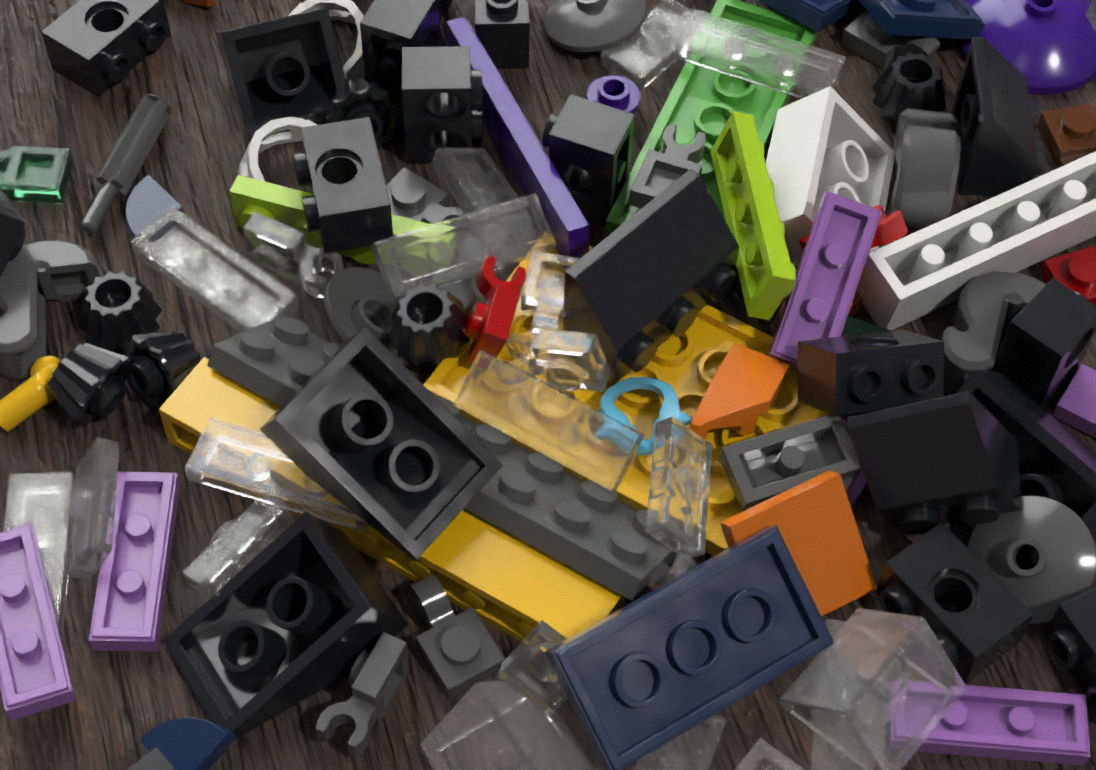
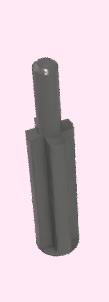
[80,94,171,234]

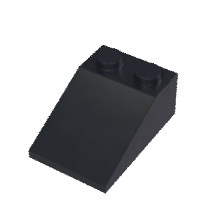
[260,327,503,560]
[163,512,408,739]

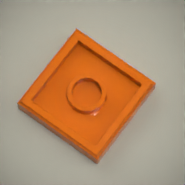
[720,470,877,617]

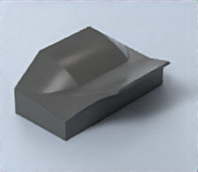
[719,414,862,511]

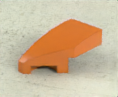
[687,343,790,441]

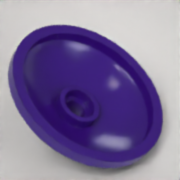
[954,0,1096,95]

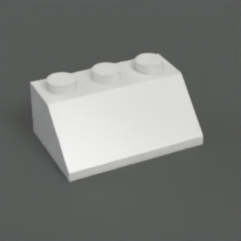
[766,86,895,270]

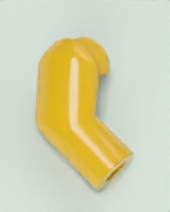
[0,356,60,432]

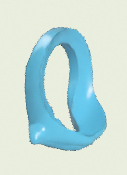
[598,377,692,455]

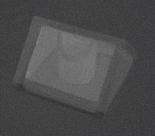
[779,608,966,770]
[420,678,597,770]

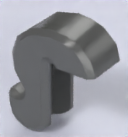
[889,108,961,229]
[0,240,100,379]
[941,271,1046,395]

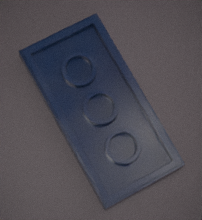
[545,526,834,770]

